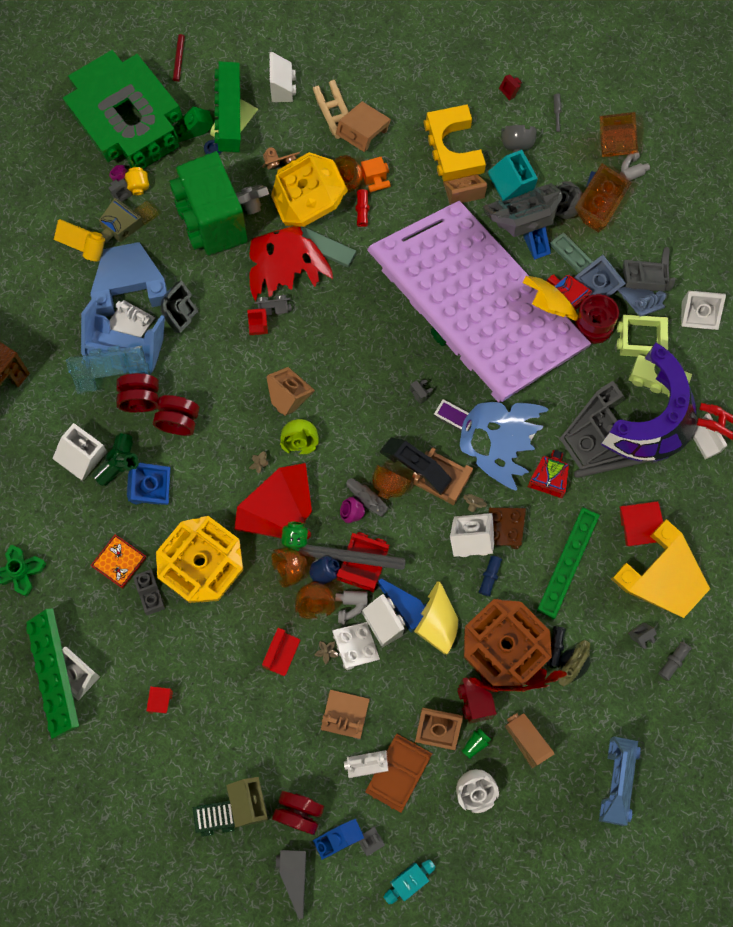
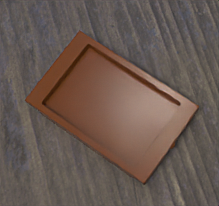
[365,734,432,813]

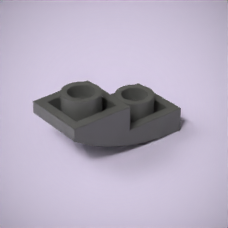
[133,569,165,616]

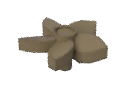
[249,451,268,473]
[315,641,338,664]

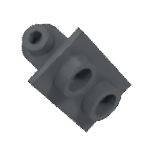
[254,295,292,315]

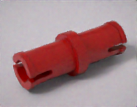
[355,189,370,227]

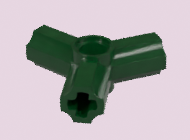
[92,433,139,486]

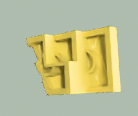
[414,582,459,654]

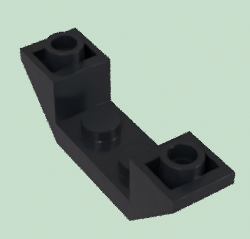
[380,437,452,495]

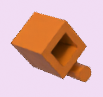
[361,157,390,192]

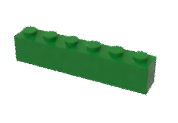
[214,61,241,152]

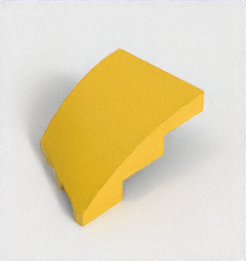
[522,276,578,321]

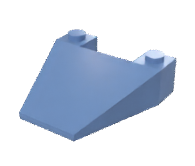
[91,242,168,317]
[599,737,640,826]

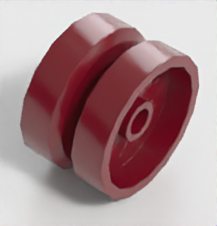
[116,373,159,413]
[153,395,200,436]
[272,791,325,835]

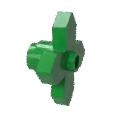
[0,545,46,597]

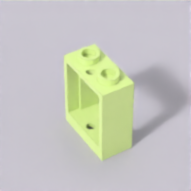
[617,315,668,357]

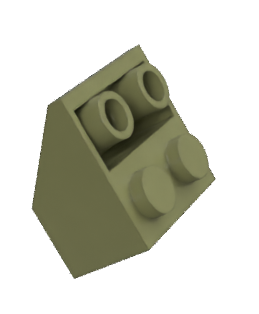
[226,777,268,828]

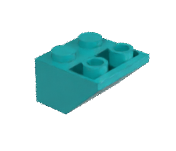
[488,150,538,201]

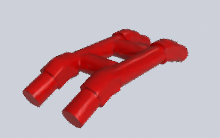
[696,403,733,440]

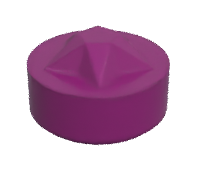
[109,165,128,181]

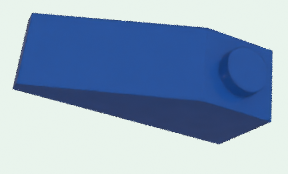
[378,578,427,633]

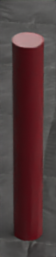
[173,34,185,81]

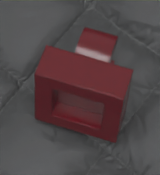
[499,74,522,101]

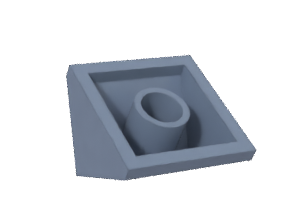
[574,255,626,297]

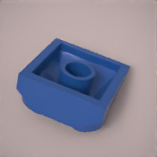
[127,463,170,505]

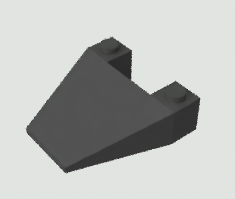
[560,381,628,470]

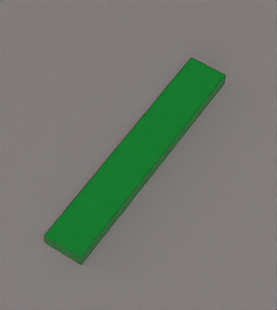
[537,507,600,619]

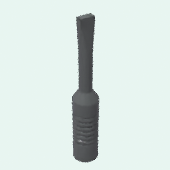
[553,94,561,132]

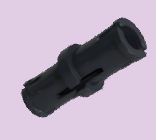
[546,626,566,668]

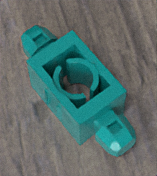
[383,860,435,904]

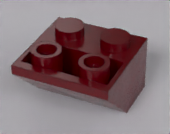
[457,678,497,724]

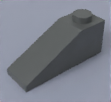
[276,850,306,919]

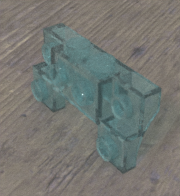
[66,345,151,394]

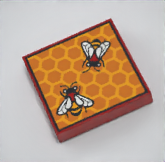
[91,534,147,589]

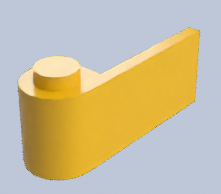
[54,219,105,261]

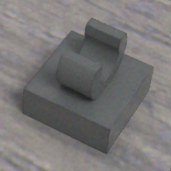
[108,179,132,202]
[410,380,433,405]
[628,623,657,649]
[358,827,385,856]

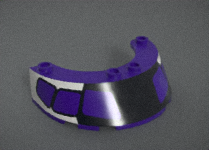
[601,342,697,462]

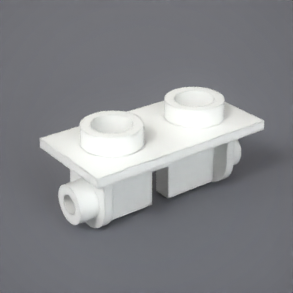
[344,750,388,778]

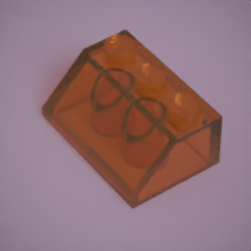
[575,163,632,233]

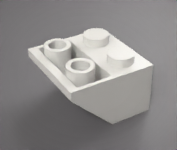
[53,423,107,481]
[362,594,405,647]

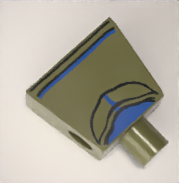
[99,198,143,243]

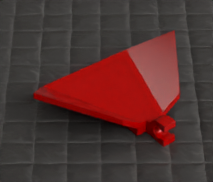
[235,463,312,540]

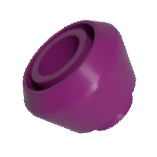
[340,497,365,523]

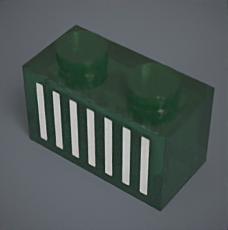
[192,801,235,837]

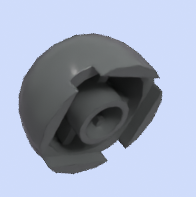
[501,125,537,153]
[555,181,584,219]

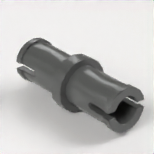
[658,641,692,681]

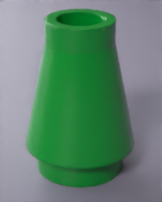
[461,728,491,759]

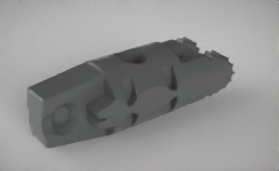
[346,478,389,517]

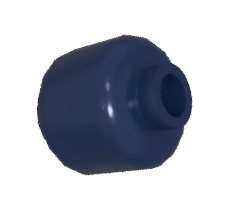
[309,556,339,585]

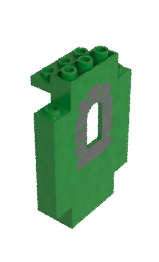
[63,50,183,169]

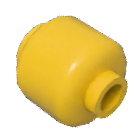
[125,167,149,196]

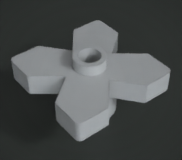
[236,184,269,215]

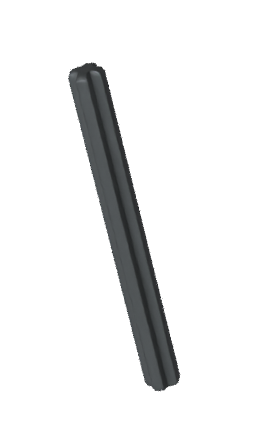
[290,545,406,570]

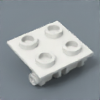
[110,300,155,338]
[332,622,380,670]

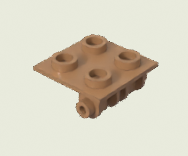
[262,148,300,170]
[321,690,369,739]

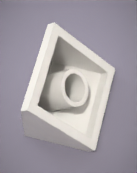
[681,291,726,330]
[62,647,100,701]

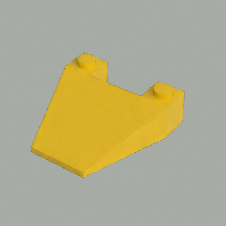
[611,519,710,618]

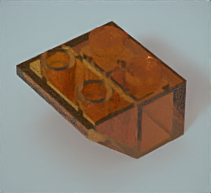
[599,112,638,157]

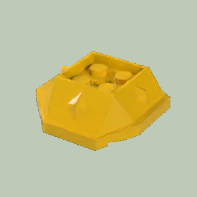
[271,152,348,227]
[156,516,243,603]

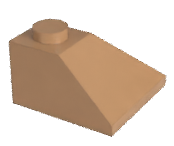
[267,367,315,416]

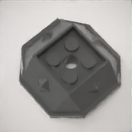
[483,183,563,237]

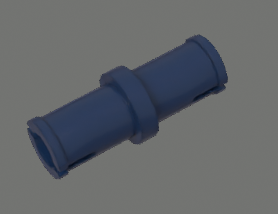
[478,556,502,597]

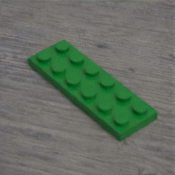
[26,608,79,739]

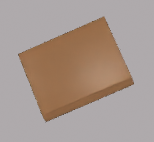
[443,174,487,205]
[415,708,463,750]

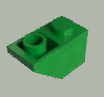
[173,107,214,142]

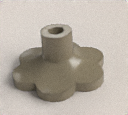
[463,494,487,512]

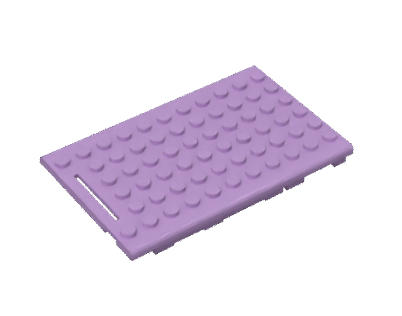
[367,201,591,403]

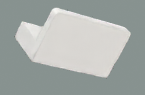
[692,413,727,459]

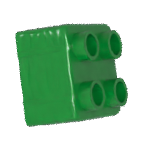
[169,151,248,256]

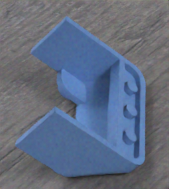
[81,298,165,375]

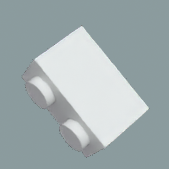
[270,52,296,102]
[450,513,494,557]

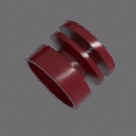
[575,294,619,344]

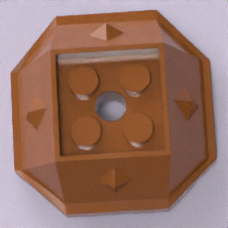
[464,599,552,687]

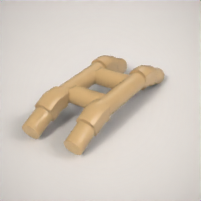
[313,80,348,139]

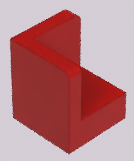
[247,309,268,335]
[146,686,173,714]

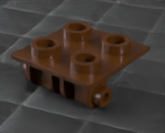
[488,508,526,549]

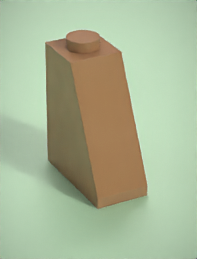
[505,713,554,768]

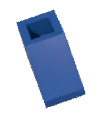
[313,819,364,860]

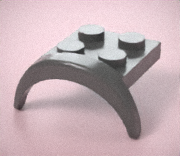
[622,247,676,291]

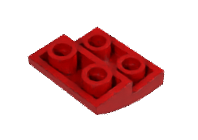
[619,501,663,546]

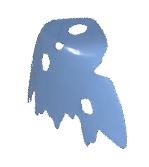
[460,402,548,490]

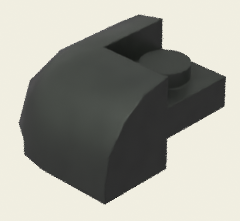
[161,280,198,333]

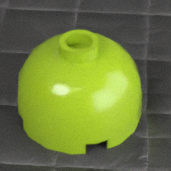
[280,419,319,454]

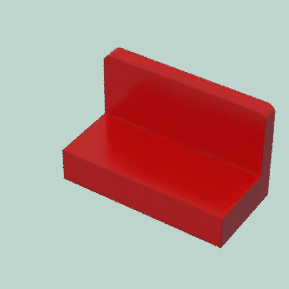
[262,628,300,676]

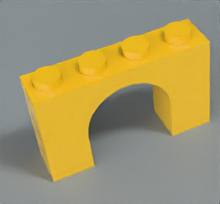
[424,104,486,181]

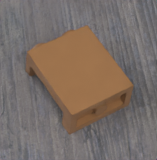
[336,102,391,152]
[412,448,473,505]

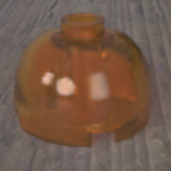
[334,155,363,193]
[372,465,412,500]
[271,547,307,588]
[295,582,335,619]

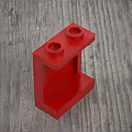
[337,532,389,593]

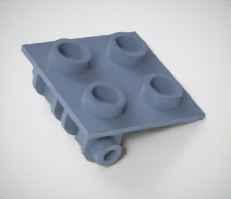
[618,287,666,317]

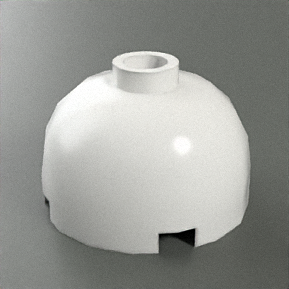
[456,769,499,813]

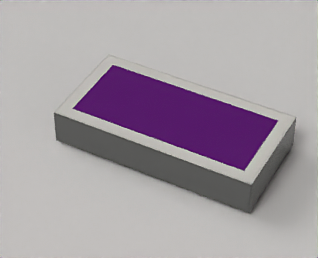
[433,399,472,431]

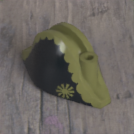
[558,640,590,687]

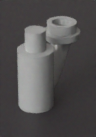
[620,148,650,182]
[335,591,367,625]

